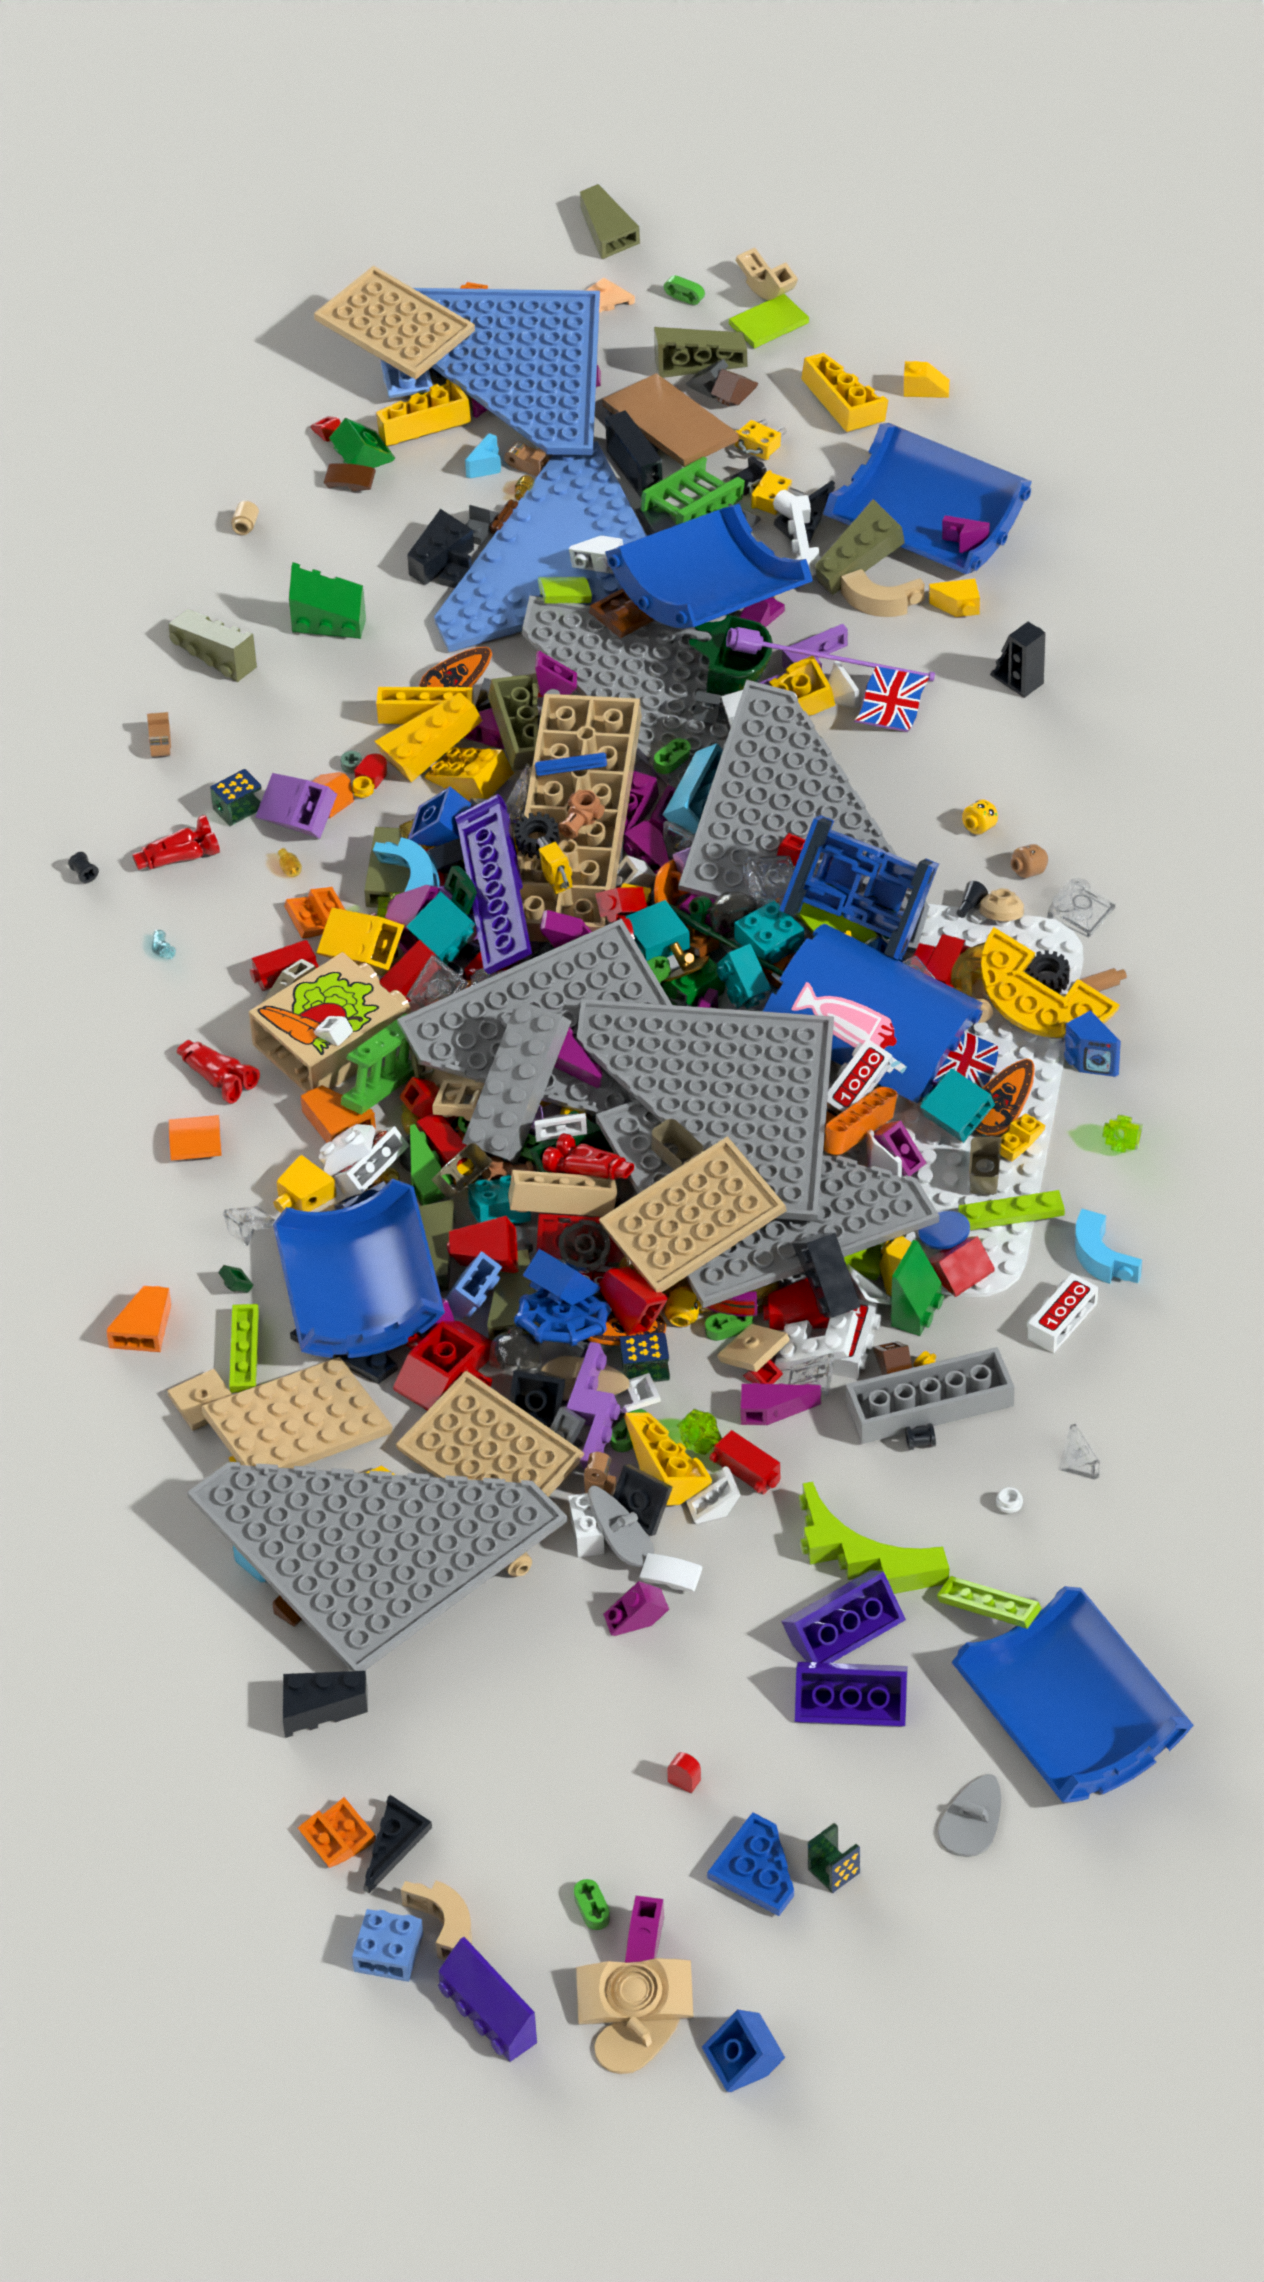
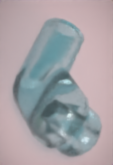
[152,930,176,959]

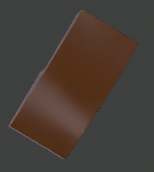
[323,463,376,491]

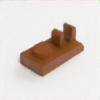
[683,923,720,958]

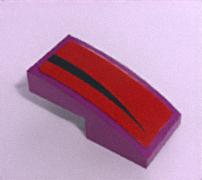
[705,1291,757,1316]

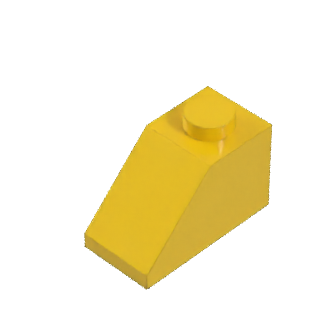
[904,361,950,398]
[929,578,980,617]
[879,1236,925,1296]

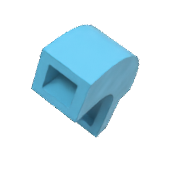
[373,837,440,892]
[1075,1209,1142,1284]

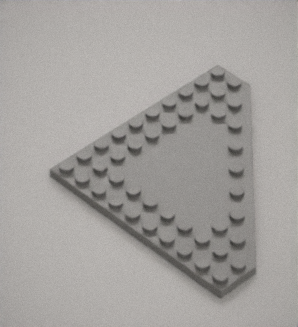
[522,596,730,789]
[678,680,930,953]
[397,919,672,1116]
[577,999,834,1221]
[596,1100,940,1308]
[187,1462,567,1671]

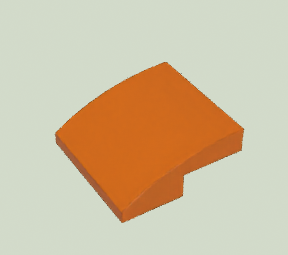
[284,887,345,939]
[169,1115,222,1161]
[298,1797,376,1868]

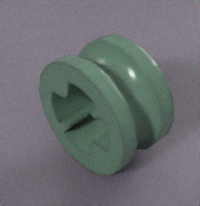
[341,751,362,774]

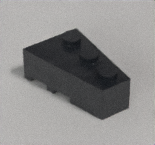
[407,508,474,585]
[990,621,1046,698]
[792,1233,861,1318]
[283,1671,368,1738]

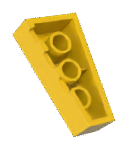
[801,352,888,432]
[376,379,471,446]
[374,692,482,783]

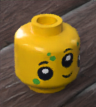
[962,799,998,835]
[665,1287,700,1327]

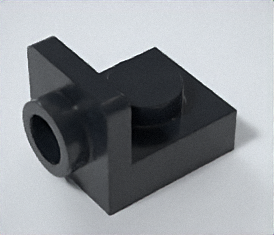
[730,456,767,495]
[439,550,472,589]

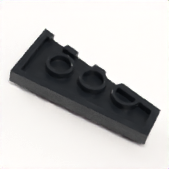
[290,1329,398,1384]

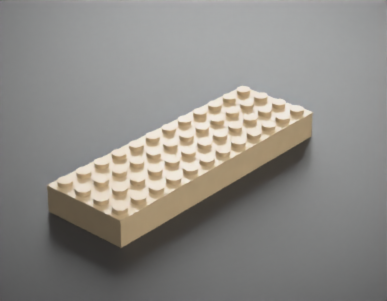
[517,694,642,942]

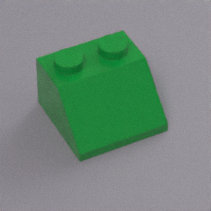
[329,418,395,468]
[660,958,726,1007]

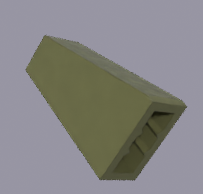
[580,184,640,259]
[364,827,410,908]
[419,1200,455,1292]
[487,1249,540,1343]

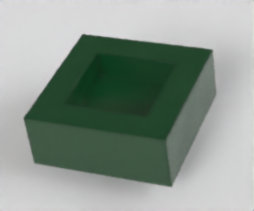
[218,1265,254,1293]

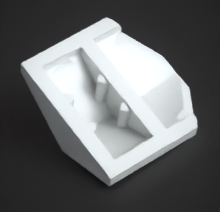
[867,1129,902,1177]
[847,1264,892,1305]
[614,1373,661,1413]
[686,1466,741,1524]

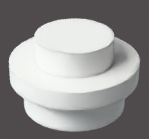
[996,1487,1023,1513]

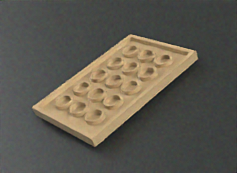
[314,265,475,380]
[599,1136,787,1292]
[202,1357,393,1469]
[396,1371,584,1497]

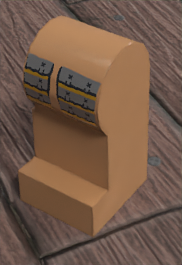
[504,441,550,477]
[147,712,171,757]
[584,1452,616,1497]

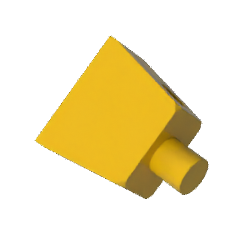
[273,1155,337,1213]

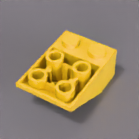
[425,747,514,800]
[316,908,404,976]

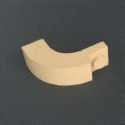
[735,247,798,300]
[841,569,925,617]
[401,1880,472,1961]

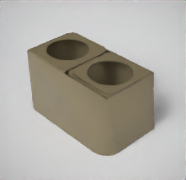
[651,1119,703,1170]
[969,1137,1001,1195]
[432,1143,493,1199]

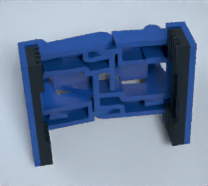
[779,815,939,960]

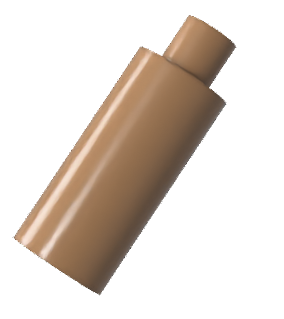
[1080,968,1127,992]

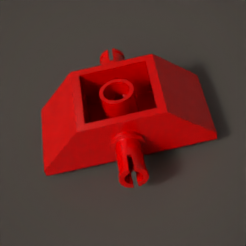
[393,1321,500,1411]

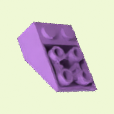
[255,773,337,839]

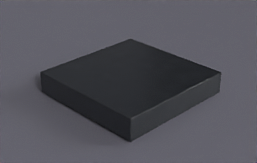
[613,1464,673,1536]

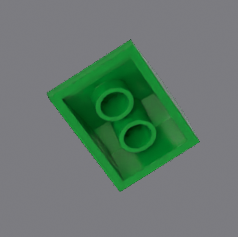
[891,1240,944,1336]

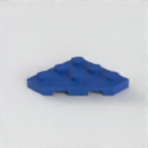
[707,1812,794,1916]

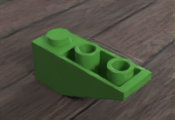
[410,1124,453,1206]

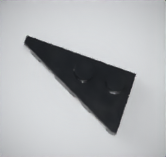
[774,480,835,545]
[363,1794,432,1893]

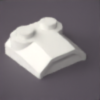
[319,1124,375,1177]

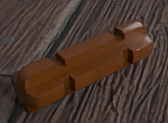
[489,499,518,534]

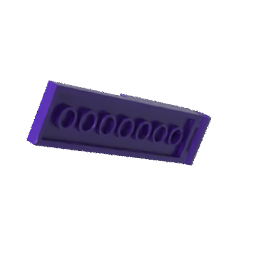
[455,794,532,975]

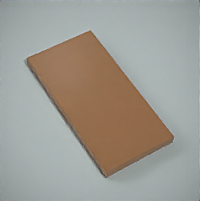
[602,373,739,467]

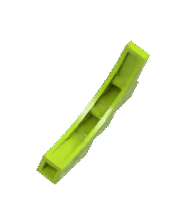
[799,1481,950,1594]

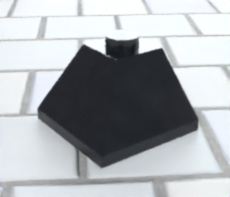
[509,1368,566,1428]

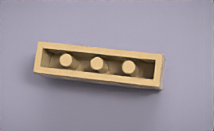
[508,1170,617,1217]

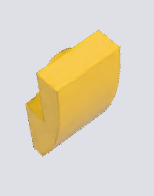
[999,1113,1046,1162]

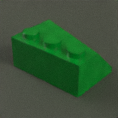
[289,562,366,639]

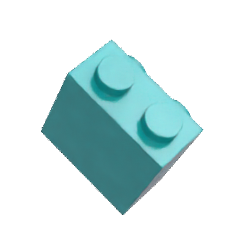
[406,891,477,965]
[626,900,690,961]
[734,900,804,968]
[717,944,771,1010]
[920,1068,995,1143]
[467,1175,531,1224]

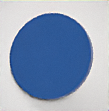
[918,1211,970,1249]

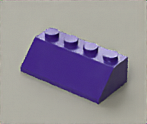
[781,1570,906,1663]
[795,1662,908,1726]
[438,1937,537,2062]

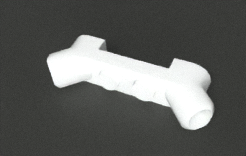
[773,490,820,576]

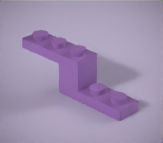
[759,624,848,685]
[567,1342,620,1472]

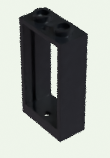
[605,410,663,498]

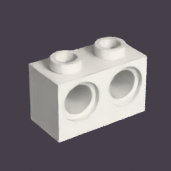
[568,1493,605,1558]

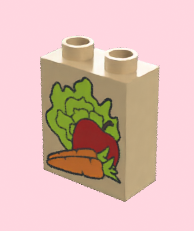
[249,952,411,1092]

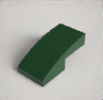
[444,866,477,914]

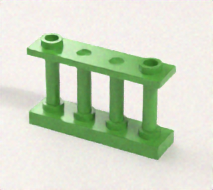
[641,456,745,525]
[341,1014,415,1115]

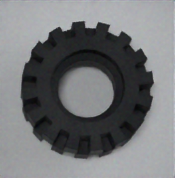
[514,812,560,859]
[1025,950,1070,994]

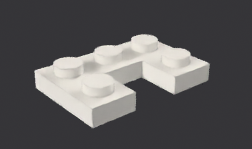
[775,1311,858,1371]

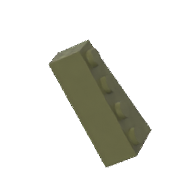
[654,327,748,378]
[815,499,905,595]
[168,609,257,682]
[488,673,538,771]

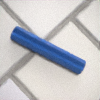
[535,752,607,776]

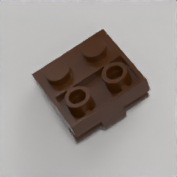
[589,588,655,639]

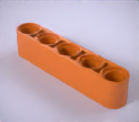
[823,1087,898,1155]

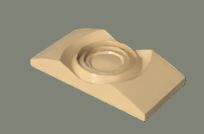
[576,1958,694,2025]

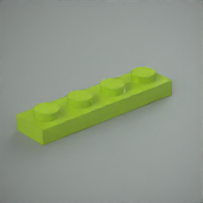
[958,1190,1065,1230]
[229,1304,259,1393]
[937,1576,1042,1629]

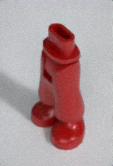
[132,815,220,870]
[176,1040,260,1104]
[542,1133,634,1180]

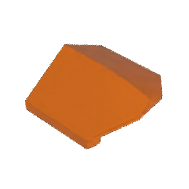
[312,772,354,818]

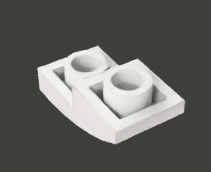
[639,1553,703,1592]

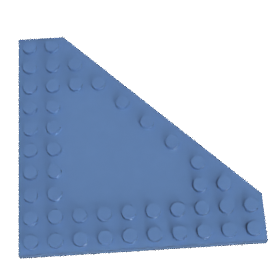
[413,288,600,455]
[434,441,646,652]

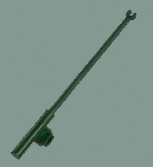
[670,896,784,976]

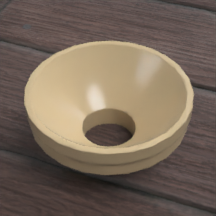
[979,888,1024,921]

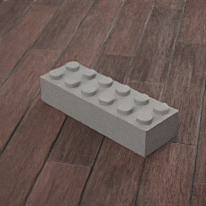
[462,1000,571,1164]
[846,1347,1014,1444]

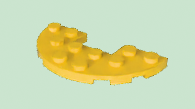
[981,927,1120,1038]

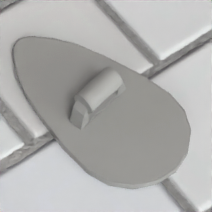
[588,1486,654,1567]
[938,1774,1001,1857]

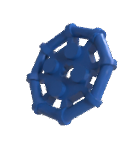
[514,1290,611,1346]

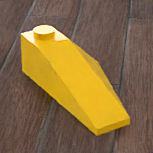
[769,656,835,716]
[624,1413,712,1506]

